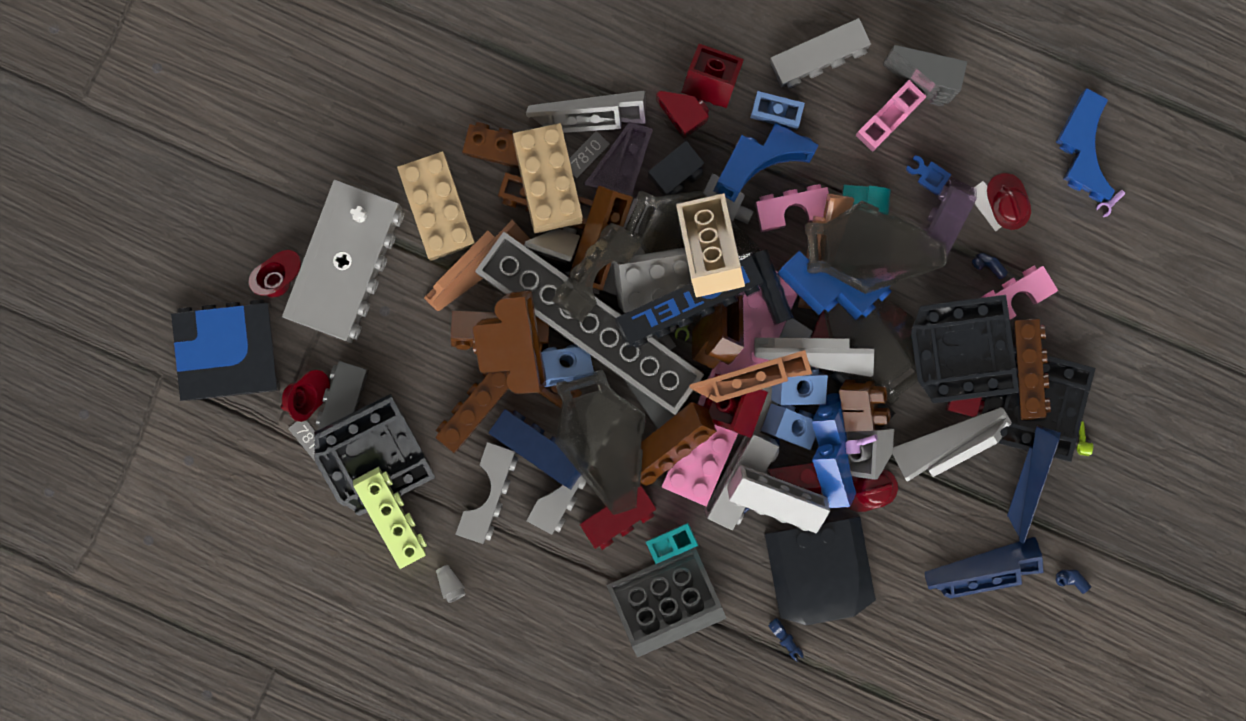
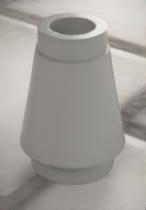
[436,565,466,603]

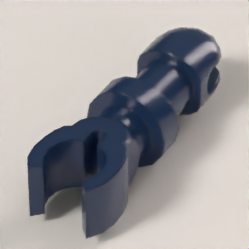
[768,618,804,661]

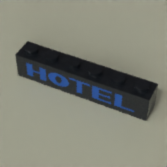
[615,256,764,349]

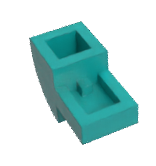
[842,185,891,215]
[646,523,699,564]

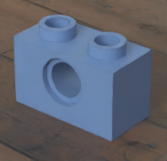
[750,91,805,130]
[541,344,594,387]
[771,367,828,405]
[761,403,816,450]

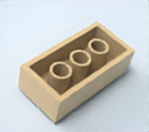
[513,123,582,233]
[397,151,475,261]
[676,193,745,297]

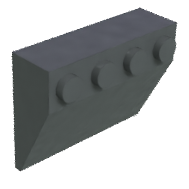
[883,45,967,107]
[606,547,727,658]

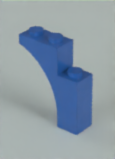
[1056,89,1115,203]
[713,123,818,202]
[777,251,895,320]
[812,393,856,508]

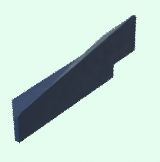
[1007,425,1061,544]
[925,537,1044,598]

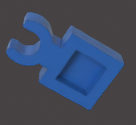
[906,155,951,195]

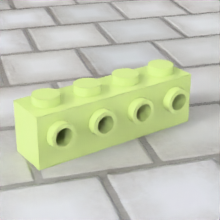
[353,467,427,569]

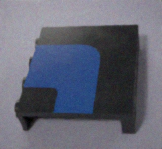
[171,299,280,401]

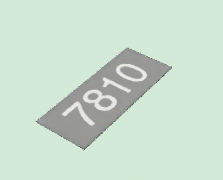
[569,131,610,178]
[288,421,315,461]

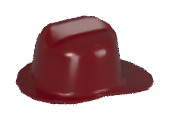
[987,173,1031,230]
[248,250,301,297]
[280,370,330,422]
[848,469,898,512]

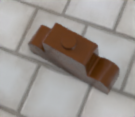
[473,291,546,394]
[692,295,744,369]

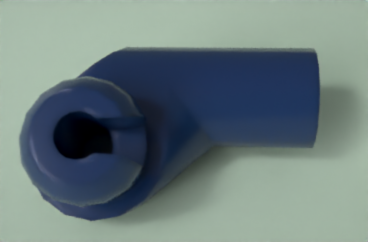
[972,253,1008,279]
[1055,570,1092,594]

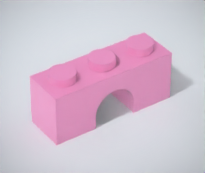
[856,80,926,152]
[755,184,829,232]
[981,265,1058,319]

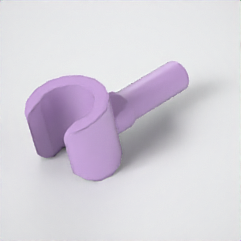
[1096,190,1125,217]
[845,434,878,454]

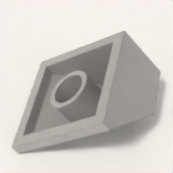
[524,227,581,265]
[847,427,894,479]

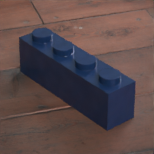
[489,409,587,490]

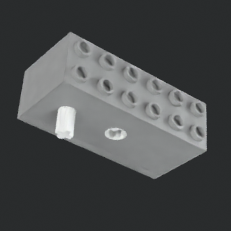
[282,180,404,343]

